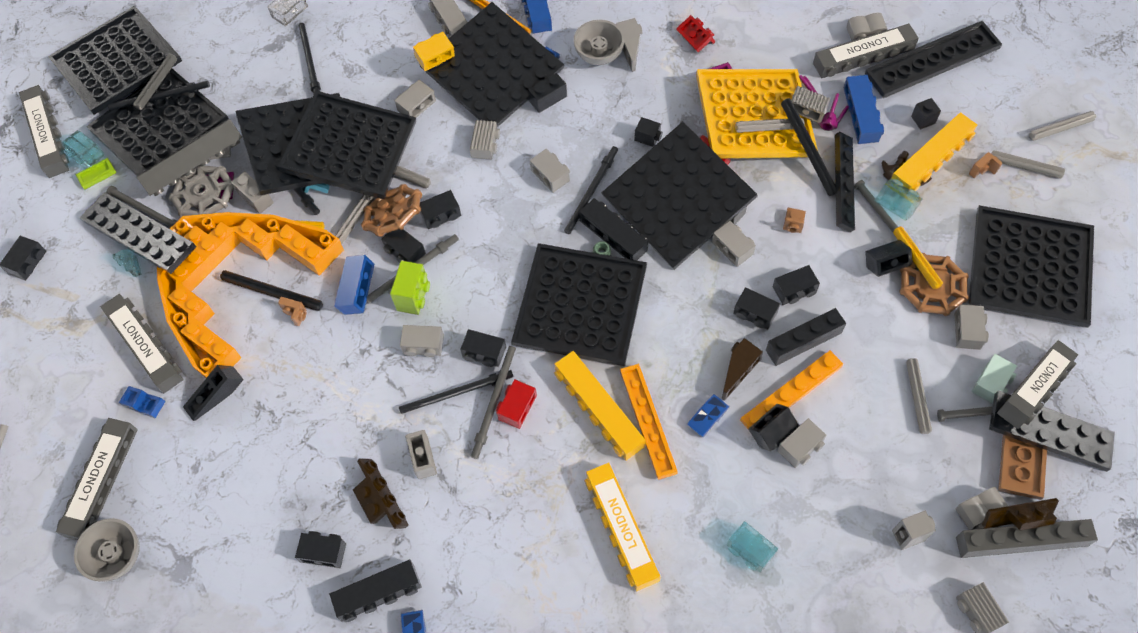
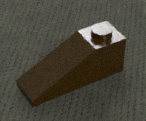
[722,338,763,401]

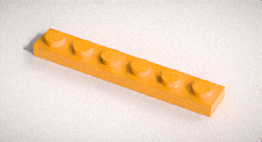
[740,350,843,429]
[620,364,678,480]

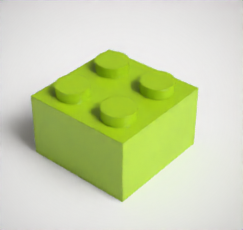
[390,261,430,315]

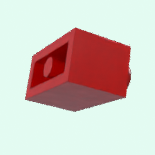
[496,379,537,429]

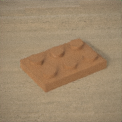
[998,435,1047,500]

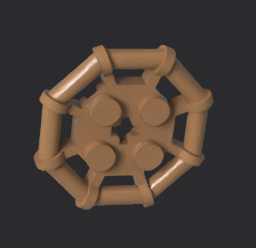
[361,184,422,237]
[899,253,969,316]

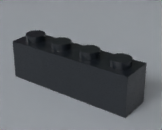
[579,198,648,260]
[765,308,846,366]
[329,559,422,622]

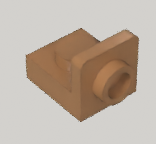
[969,152,1002,178]
[783,208,806,233]
[278,297,307,326]

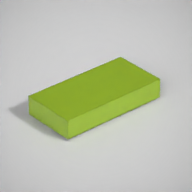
[75,158,117,190]

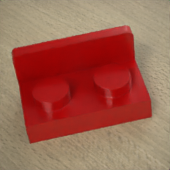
[676,15,716,53]

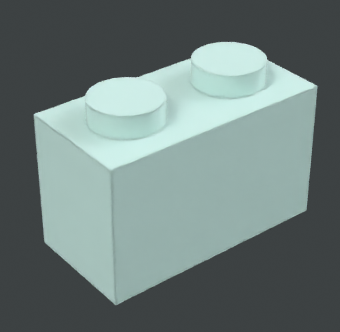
[971,354,1017,404]

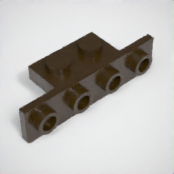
[353,458,409,529]
[982,498,1059,531]

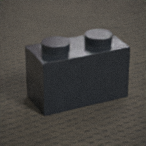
[528,73,567,113]
[420,190,462,230]
[381,229,426,263]
[0,235,46,281]
[865,240,912,277]
[772,265,820,305]
[733,287,780,330]
[460,329,506,367]
[748,404,800,451]
[295,531,346,568]

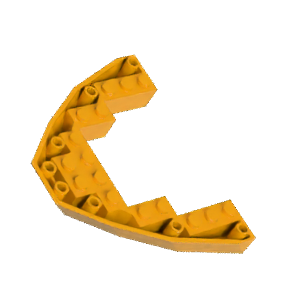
[157,212,344,378]

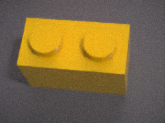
[413,32,454,71]

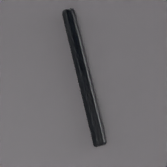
[781,98,836,196]
[220,270,323,311]

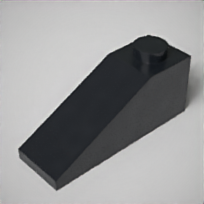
[183,365,244,421]

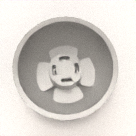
[574,20,624,65]
[74,518,139,582]

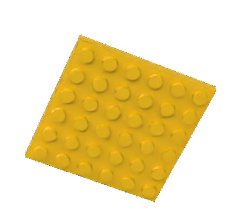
[696,69,818,158]

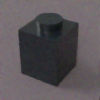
[911,98,941,130]
[634,117,663,147]

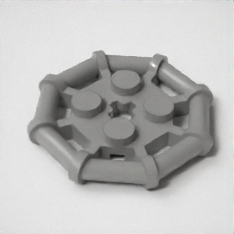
[169,165,235,217]

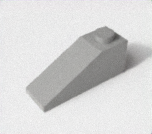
[616,18,642,72]

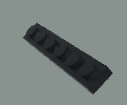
[835,131,855,232]

